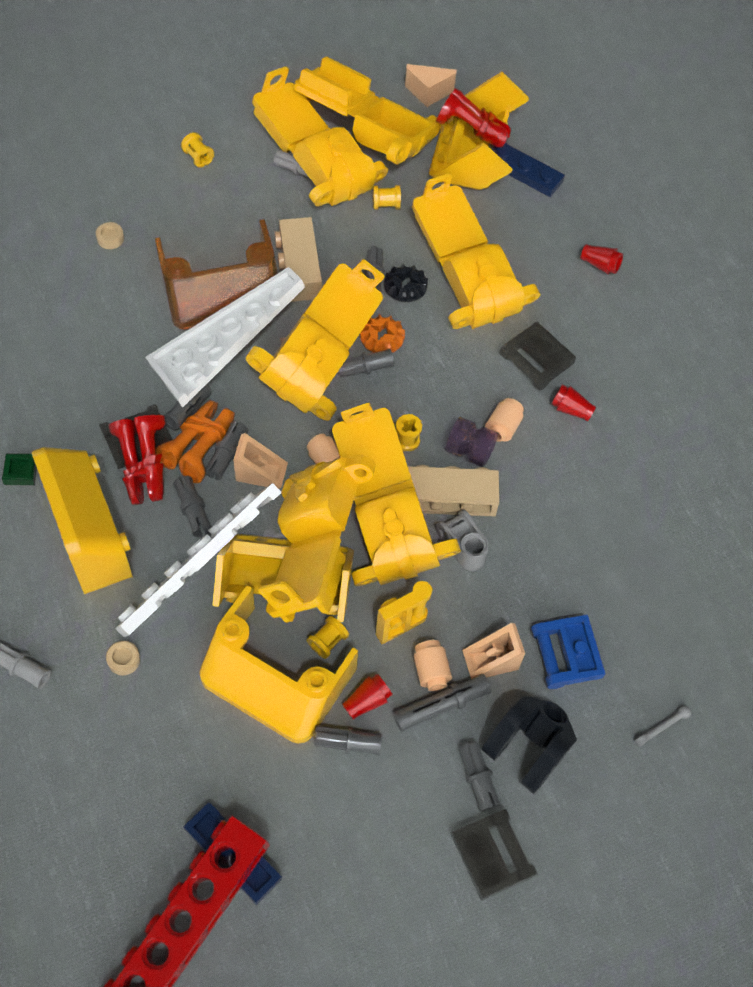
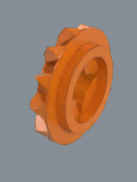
[360,314,405,353]

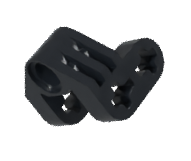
[481,696,577,794]

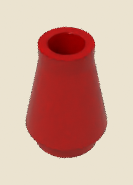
[581,244,623,274]
[551,384,596,422]
[342,674,393,720]

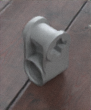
[436,510,489,571]

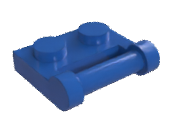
[531,615,606,689]

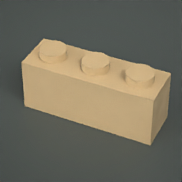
[275,217,322,302]
[408,465,499,517]

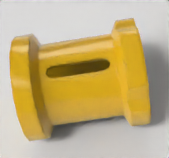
[181,132,214,168]
[373,185,401,210]
[396,414,423,451]
[306,616,349,659]

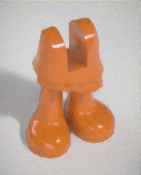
[155,400,235,483]

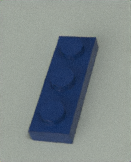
[492,143,565,197]
[183,802,282,906]

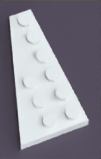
[145,267,305,408]
[115,483,282,638]

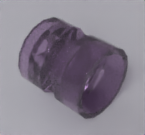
[445,416,499,467]

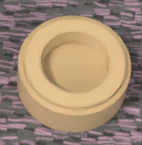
[96,222,124,249]
[106,641,140,675]

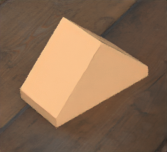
[405,64,457,107]
[233,433,288,489]
[462,623,525,679]

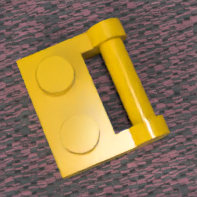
[375,581,432,645]

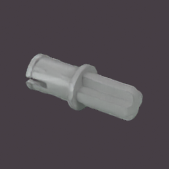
[273,151,308,177]
[0,642,51,689]

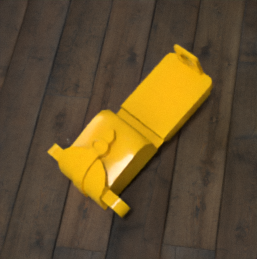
[294,56,442,165]
[252,66,388,207]
[412,173,541,329]
[246,259,385,421]
[332,403,461,586]
[258,455,375,623]

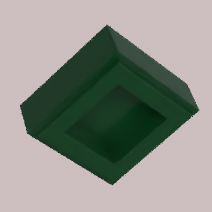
[2,453,37,485]

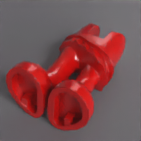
[436,88,511,148]
[109,415,166,505]

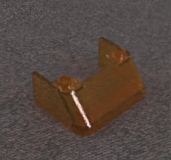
[154,219,278,330]

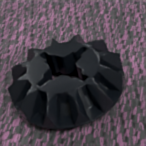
[384,263,428,302]

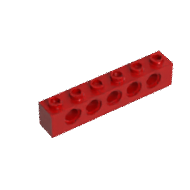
[104,816,270,987]

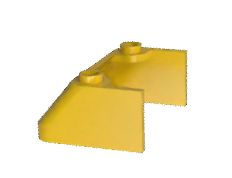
[429,71,529,190]
[31,447,133,594]
[212,534,354,622]
[200,585,358,743]

